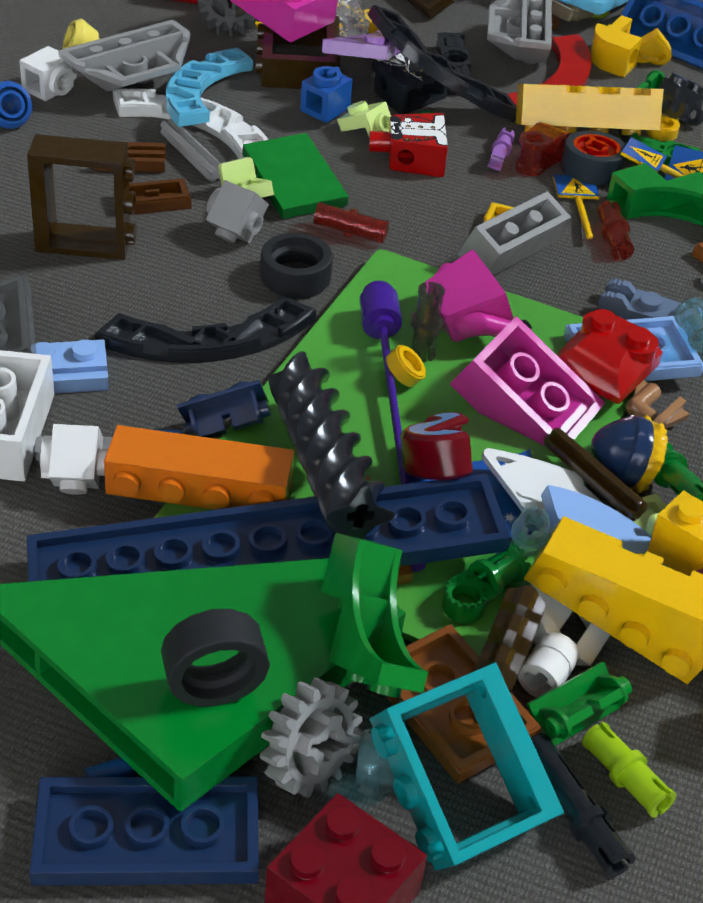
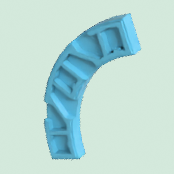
[166,47,253,127]

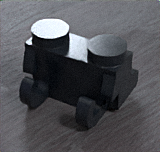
[649,73,703,127]

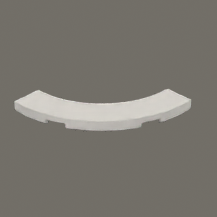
[113,88,268,159]

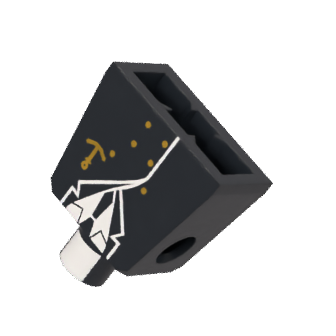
[371,53,448,114]

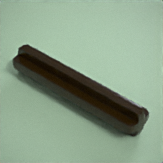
[544,428,648,522]

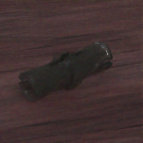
[411,282,445,362]

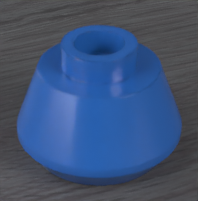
[0,81,32,129]

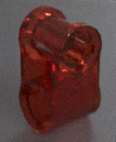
[515,121,571,176]

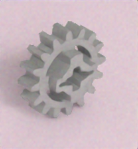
[260,678,362,797]

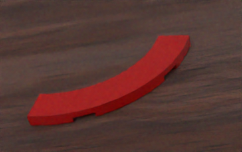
[508,34,591,107]

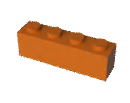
[104,425,295,510]

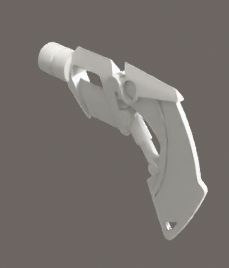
[482,448,610,698]

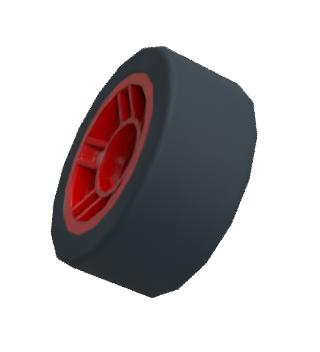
[561,131,627,185]

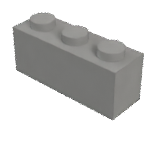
[457,191,571,275]

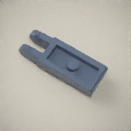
[598,278,703,344]

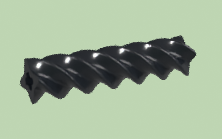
[268,351,395,539]

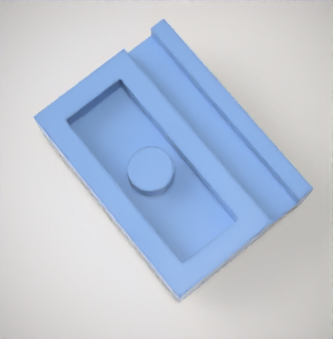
[36,340,109,394]

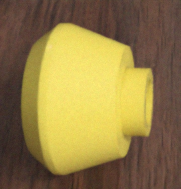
[62,19,100,49]

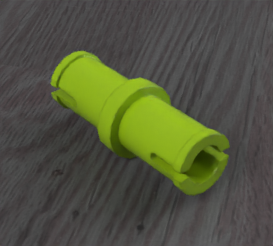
[582,722,677,818]

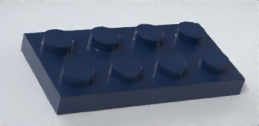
[29,777,259,886]

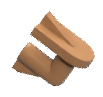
[626,380,690,430]

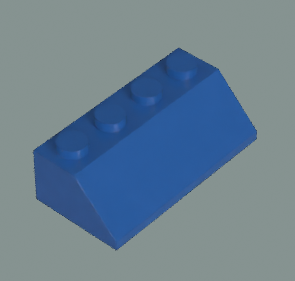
[620,0,703,69]

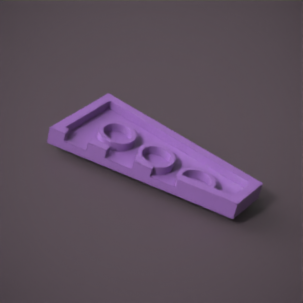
[322,30,400,60]

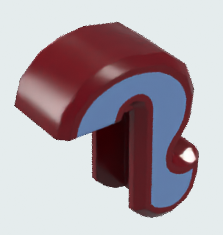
[400,412,473,480]

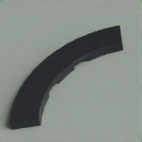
[367,5,517,122]
[95,296,316,363]

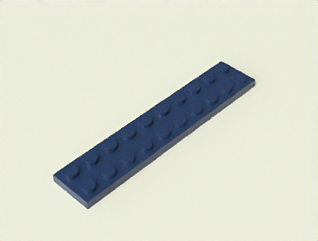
[27,473,510,582]

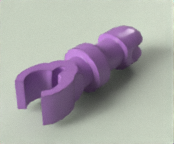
[487,127,515,171]

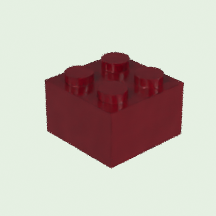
[265,793,427,903]

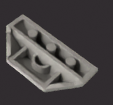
[487,0,552,64]
[58,20,190,92]

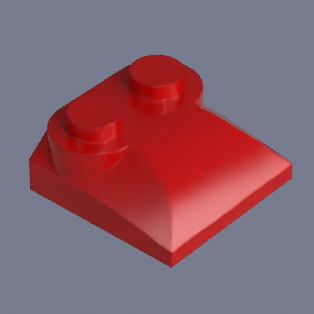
[556,309,663,405]

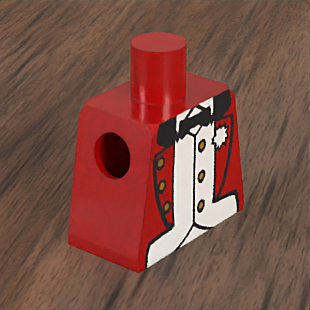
[369,113,448,177]

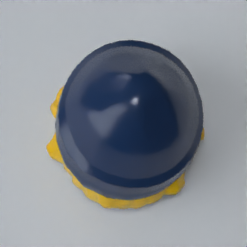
[591,415,668,493]

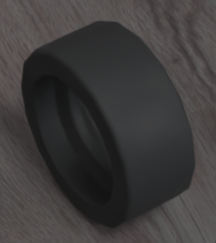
[260,232,333,298]
[161,609,270,707]

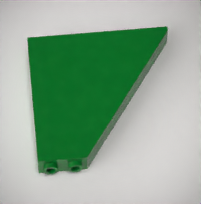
[0,558,406,813]

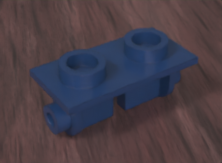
[177,380,271,438]

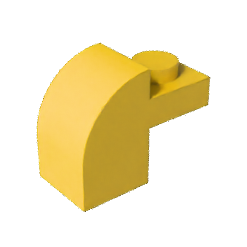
[590,15,642,78]

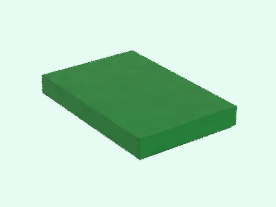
[242,133,349,219]

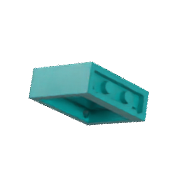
[369,662,564,871]

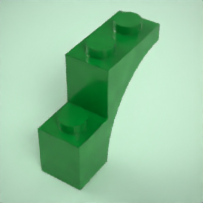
[606,163,703,227]
[321,533,428,698]

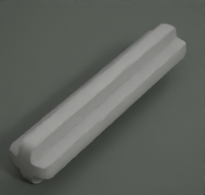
[160,118,220,182]

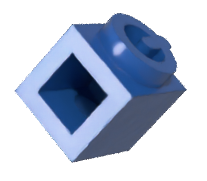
[300,66,353,123]

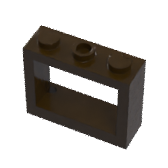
[255,16,340,89]
[27,134,137,260]

